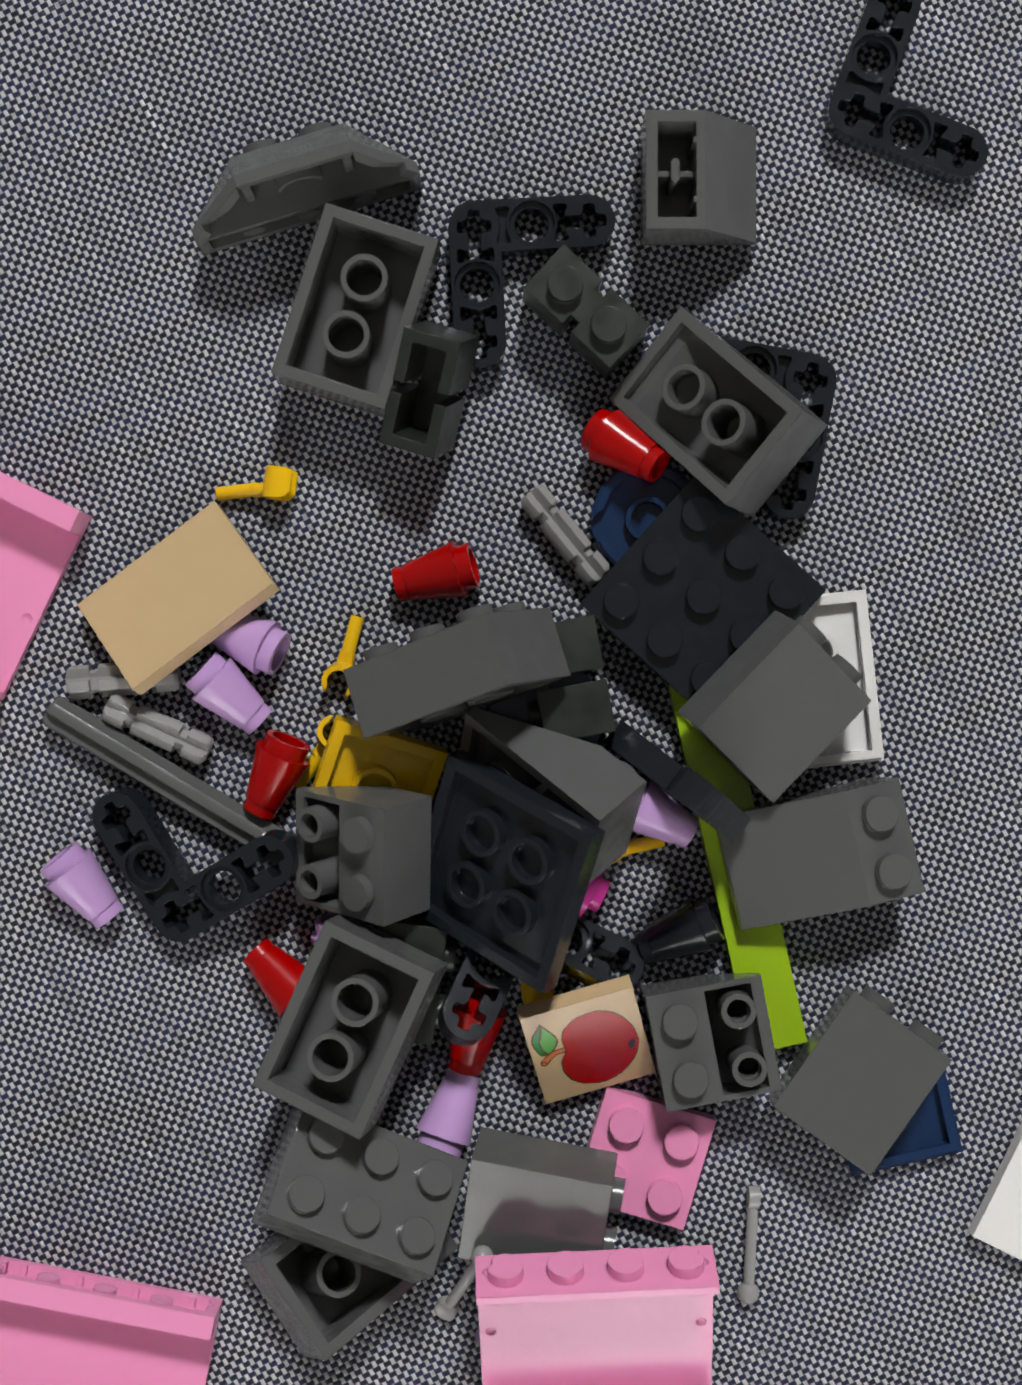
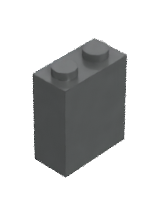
[677,610,871,803]
[768,985,952,1176]
[458,1127,626,1260]

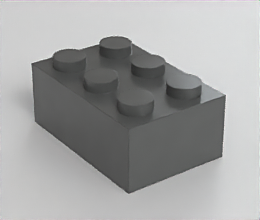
[271,203,441,417]
[343,601,571,739]
[252,914,448,1140]
[251,1107,468,1283]

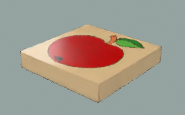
[517,974,656,1104]

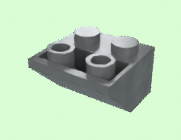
[640,110,756,245]
[296,786,432,927]
[640,973,782,1112]

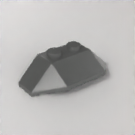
[192,122,422,255]

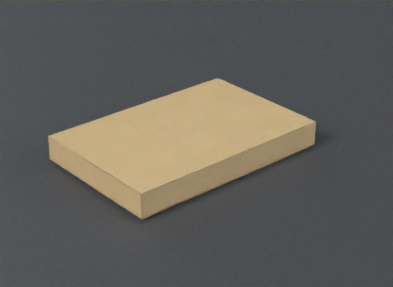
[77,500,280,695]

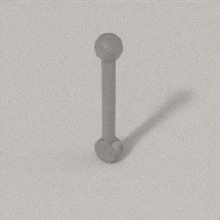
[737,1185,761,1305]
[434,1245,494,1321]

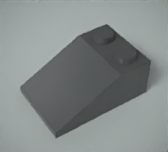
[609,306,828,517]
[459,707,647,884]
[716,777,925,930]
[240,1231,458,1361]

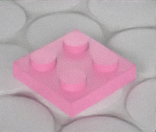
[586,1085,716,1230]

